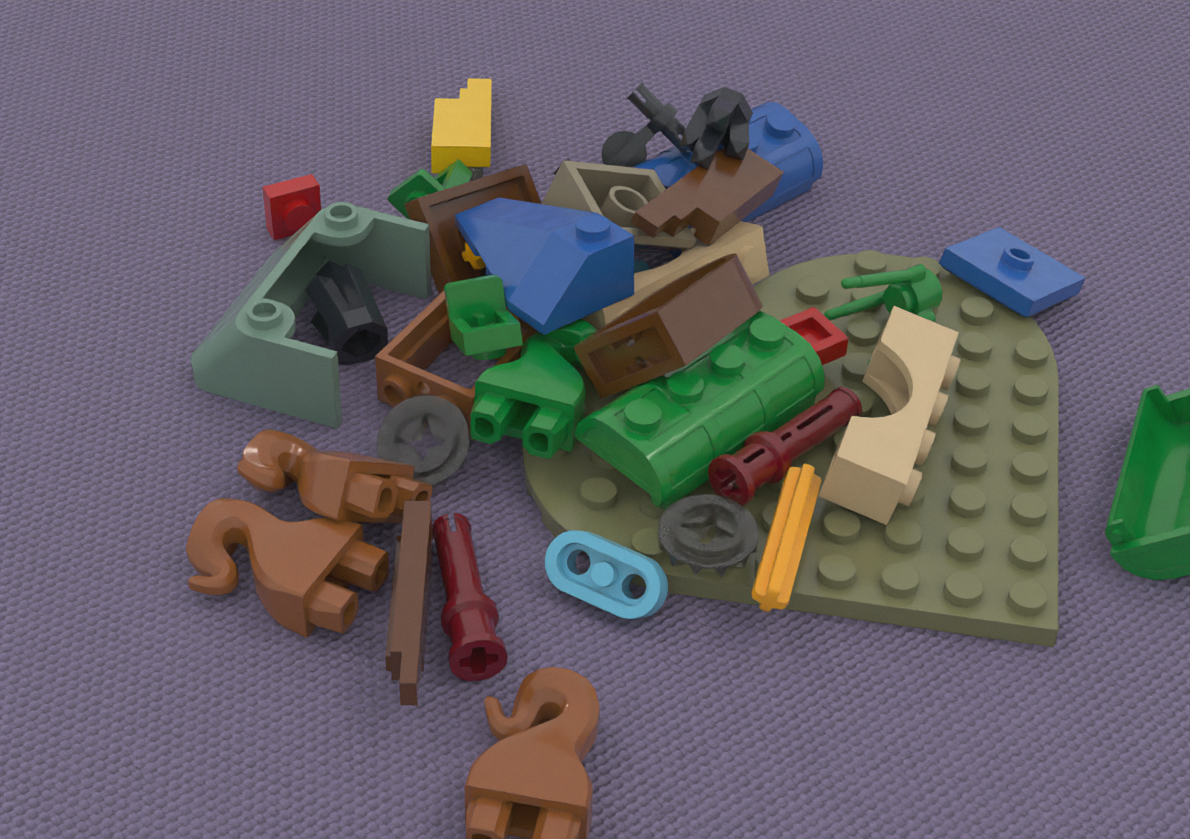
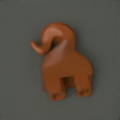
[237,429,433,524]
[185,498,389,638]
[464,667,600,839]

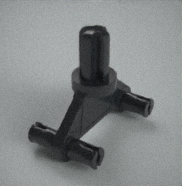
[553,82,686,175]

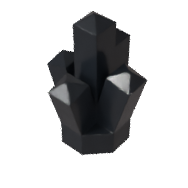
[679,87,753,170]
[305,261,388,365]

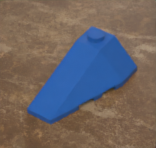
[455,197,634,335]

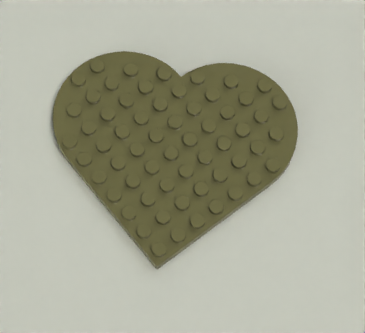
[523,250,1058,647]

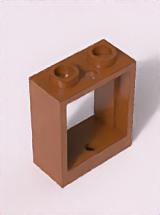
[375,291,539,441]

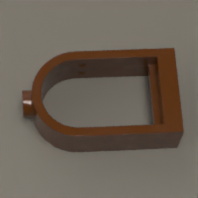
[573,253,763,399]

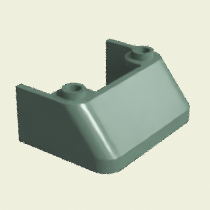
[191,202,431,429]

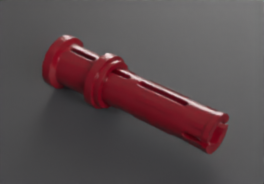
[708,386,862,508]
[432,513,508,681]

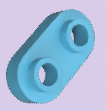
[545,530,668,619]

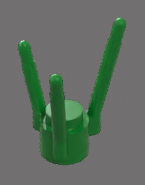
[824,264,943,365]

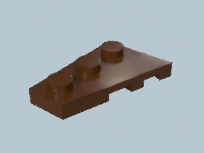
[404,164,542,295]

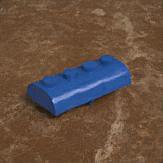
[633,101,824,258]

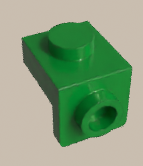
[388,159,473,219]
[444,275,523,360]

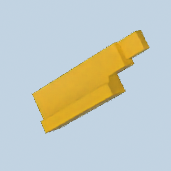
[431,78,492,173]

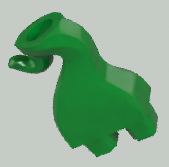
[470,319,597,459]

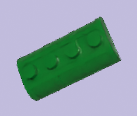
[574,311,825,510]
[1105,384,1190,580]

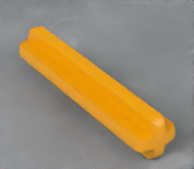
[751,463,822,612]

